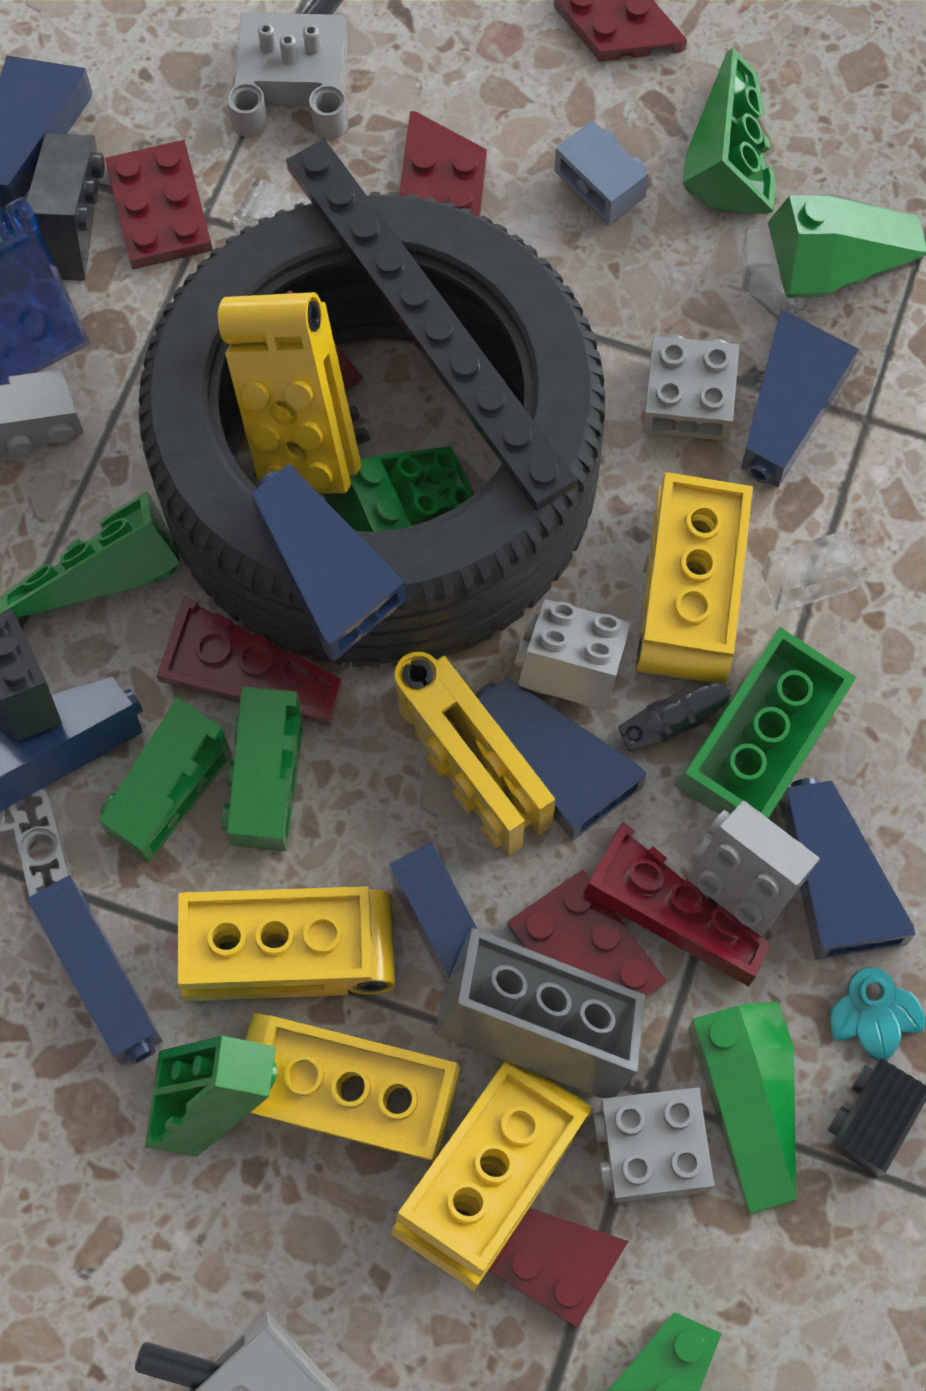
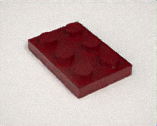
[105,140,213,270]
[507,869,667,999]

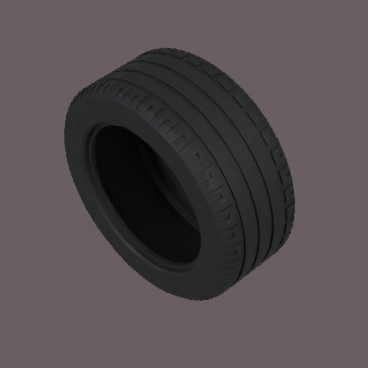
[138,192,605,668]

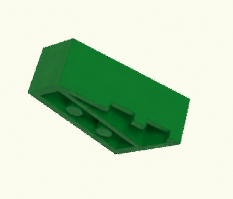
[221,687,305,851]
[98,697,232,863]
[145,1036,277,1157]
[607,1312,722,1391]

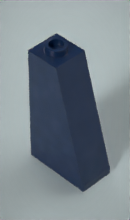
[0,55,93,208]
[741,310,859,488]
[252,463,406,662]
[0,676,143,812]
[475,677,647,841]
[781,777,916,960]
[389,842,478,984]
[27,875,163,1065]

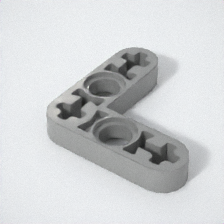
[0,788,71,896]

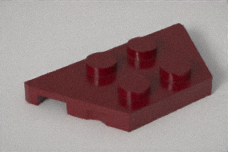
[554,0,687,62]
[399,111,487,217]

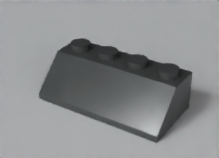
[435,927,645,1098]

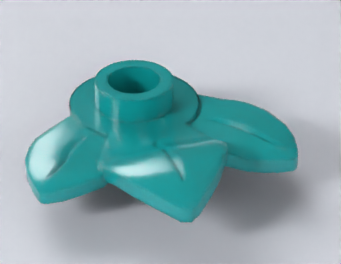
[830,967,925,1061]

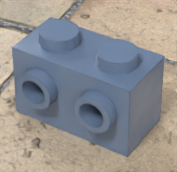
[554,120,649,225]

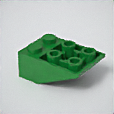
[324,446,475,532]

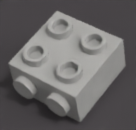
[643,334,740,441]
[514,599,631,710]
[687,800,820,937]
[593,1087,714,1204]

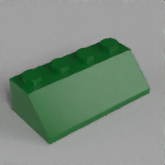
[674,627,856,818]

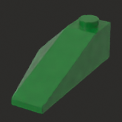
[767,195,926,298]

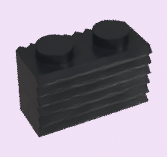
[827,1058,926,1178]

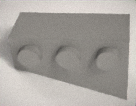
[0,369,84,459]

